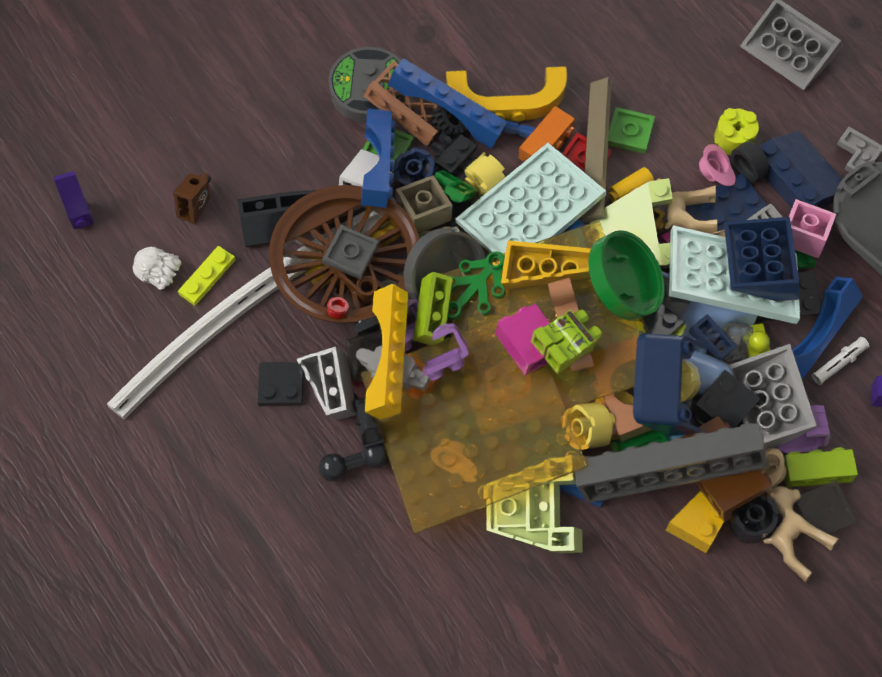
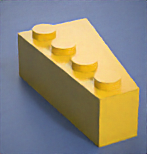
[501,240,591,290]
[666,491,724,553]

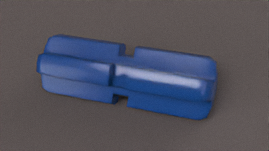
[502,120,536,138]

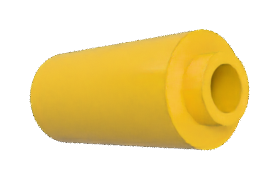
[608,167,654,203]

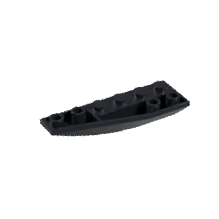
[237,190,366,248]

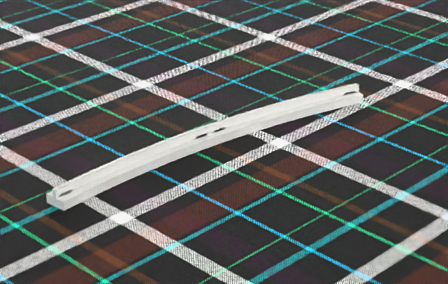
[107,198,396,420]

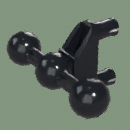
[319,397,433,482]

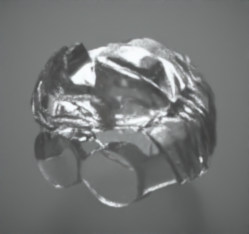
[719,322,753,362]

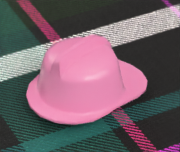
[699,144,736,186]

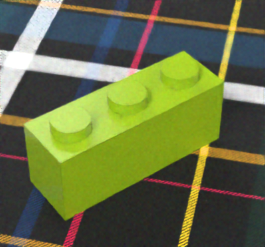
[413,272,453,346]
[784,447,858,488]

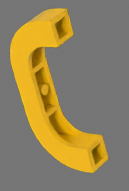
[446,67,567,122]

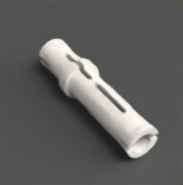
[811,337,870,385]

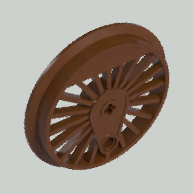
[269,185,419,324]

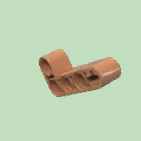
[548,277,594,372]

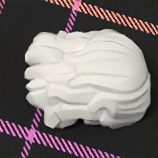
[133,247,181,290]

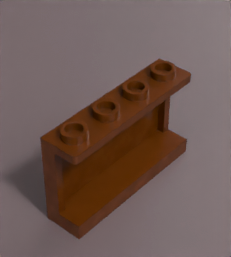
[682,416,772,522]

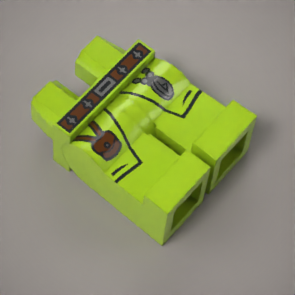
[531,309,602,374]

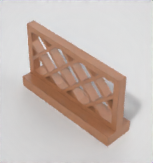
[364,61,452,146]

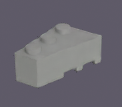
[296,347,356,420]

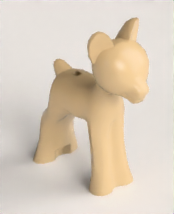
[633,178,717,234]
[762,486,839,583]

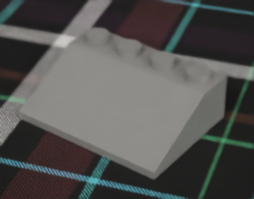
[740,0,843,90]
[729,344,817,449]

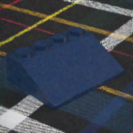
[758,131,842,209]
[724,217,799,301]

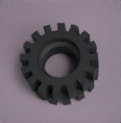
[432,106,468,139]

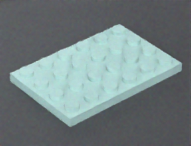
[456,143,606,262]
[669,226,800,324]

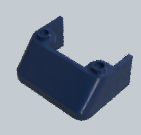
[633,333,706,436]

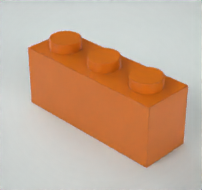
[519,106,575,162]

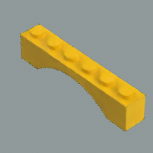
[365,284,408,420]

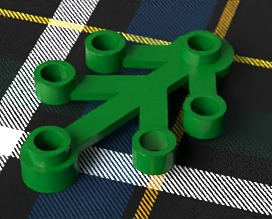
[447,251,506,320]

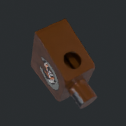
[173,172,212,224]

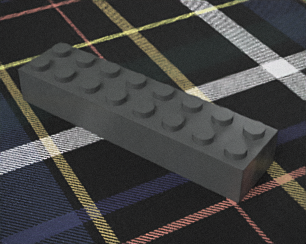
[573,423,769,503]

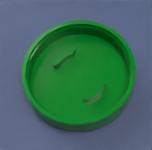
[588,230,665,321]

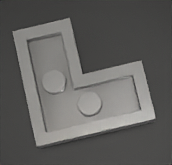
[837,127,882,172]

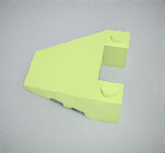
[590,178,673,269]
[486,457,582,553]

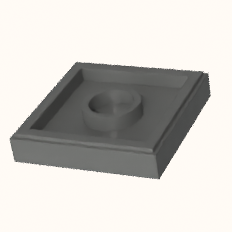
[322,225,380,279]

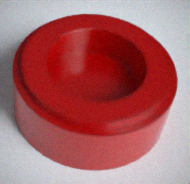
[326,297,349,319]

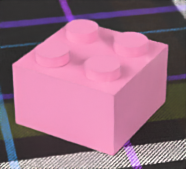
[789,199,836,259]

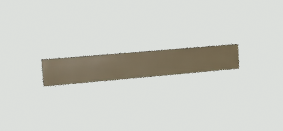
[582,77,612,223]

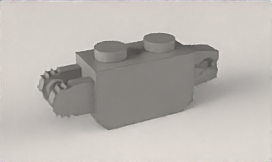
[356,346,431,391]

